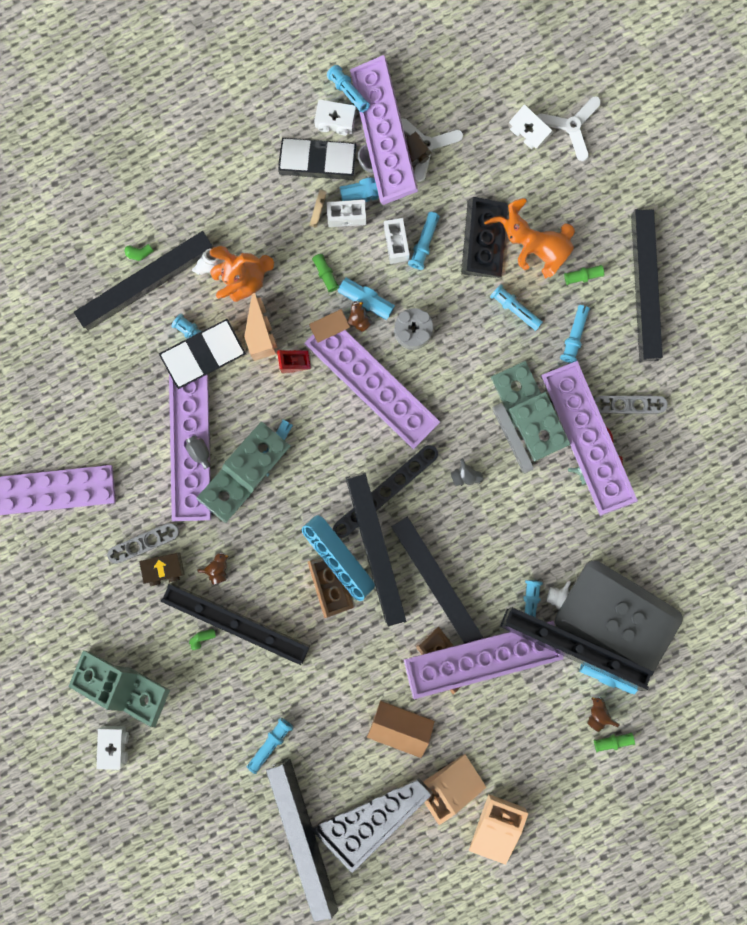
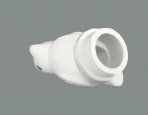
[192,249,225,275]
[546,581,571,610]

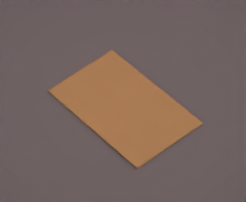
[309,309,350,343]

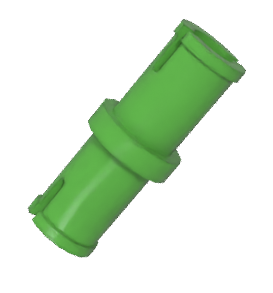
[312,254,339,292]
[564,264,604,285]
[593,732,635,753]

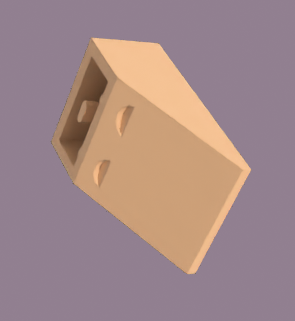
[244,293,278,361]
[423,754,487,825]
[469,794,528,865]

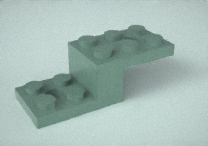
[490,361,571,461]
[196,421,291,523]
[68,650,170,727]

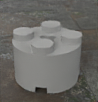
[394,308,433,350]

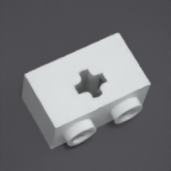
[315,99,356,135]
[509,105,553,150]
[327,200,366,227]
[384,218,409,264]
[96,726,129,770]

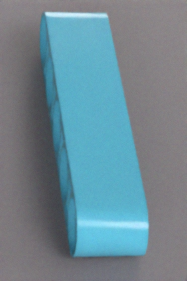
[302,515,375,601]

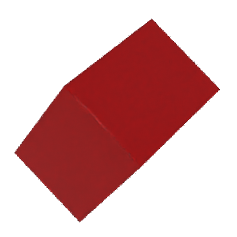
[277,350,311,374]

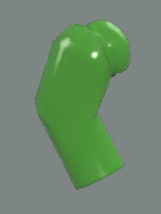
[124,244,154,261]
[189,629,216,650]

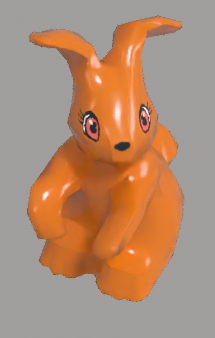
[484,198,575,279]
[210,246,274,302]

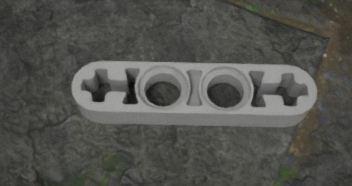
[594,396,668,414]
[492,403,533,474]
[107,523,179,564]

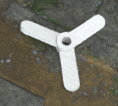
[537,96,600,161]
[401,118,463,182]

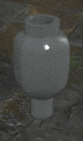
[186,435,211,470]

